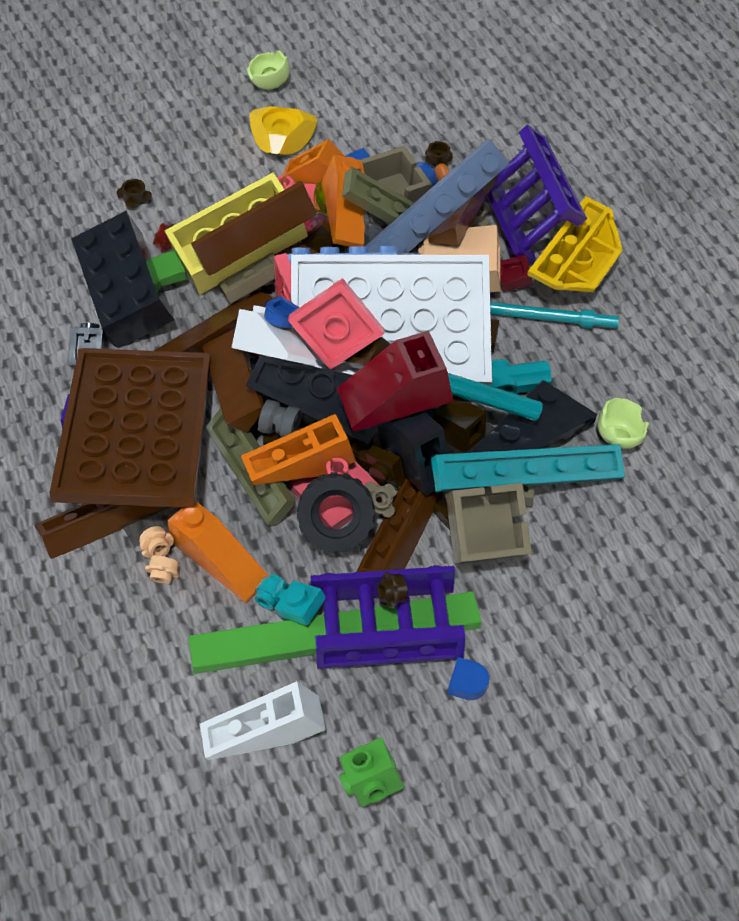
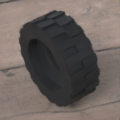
[297,472,375,553]

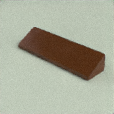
[428,174,499,246]
[191,181,316,276]
[154,290,273,353]
[202,329,264,433]
[356,476,443,572]
[34,504,173,559]

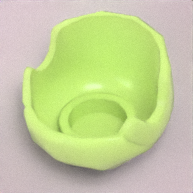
[247,50,290,90]
[598,398,649,449]

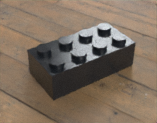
[71,211,175,348]

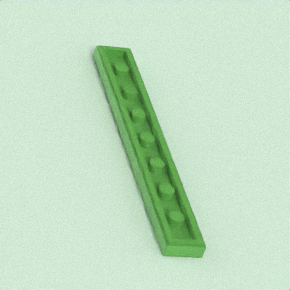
[188,591,482,674]

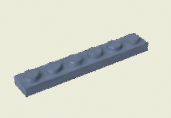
[365,139,509,253]

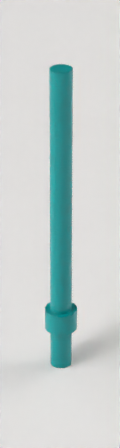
[490,302,619,329]

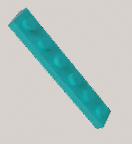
[431,444,625,492]

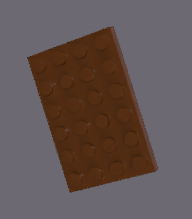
[49,348,210,508]

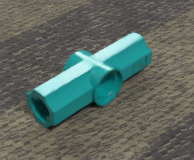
[452,359,552,400]

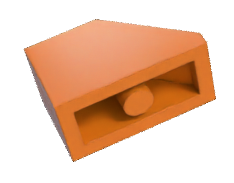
[282,139,346,192]

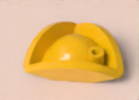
[250,106,317,155]

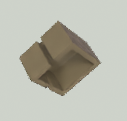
[361,145,432,227]
[445,483,532,564]

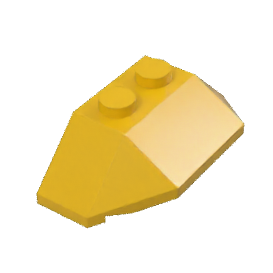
[527,196,623,293]

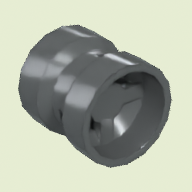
[258,399,302,438]

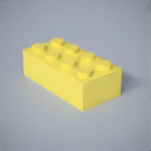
[165,173,308,295]

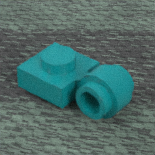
[254,574,326,626]

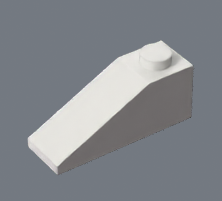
[232,305,316,366]
[200,682,326,760]

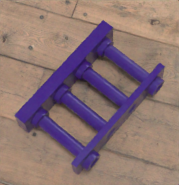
[487,125,587,265]
[310,565,465,669]

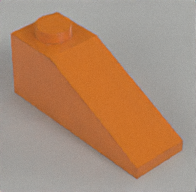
[321,155,365,247]
[241,414,356,485]
[167,501,269,603]

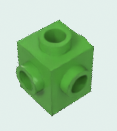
[339,737,405,807]

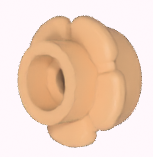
[139,526,174,559]
[145,555,179,584]

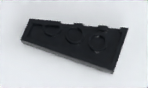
[246,355,377,445]
[470,380,597,453]

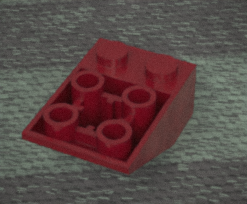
[337,330,453,432]

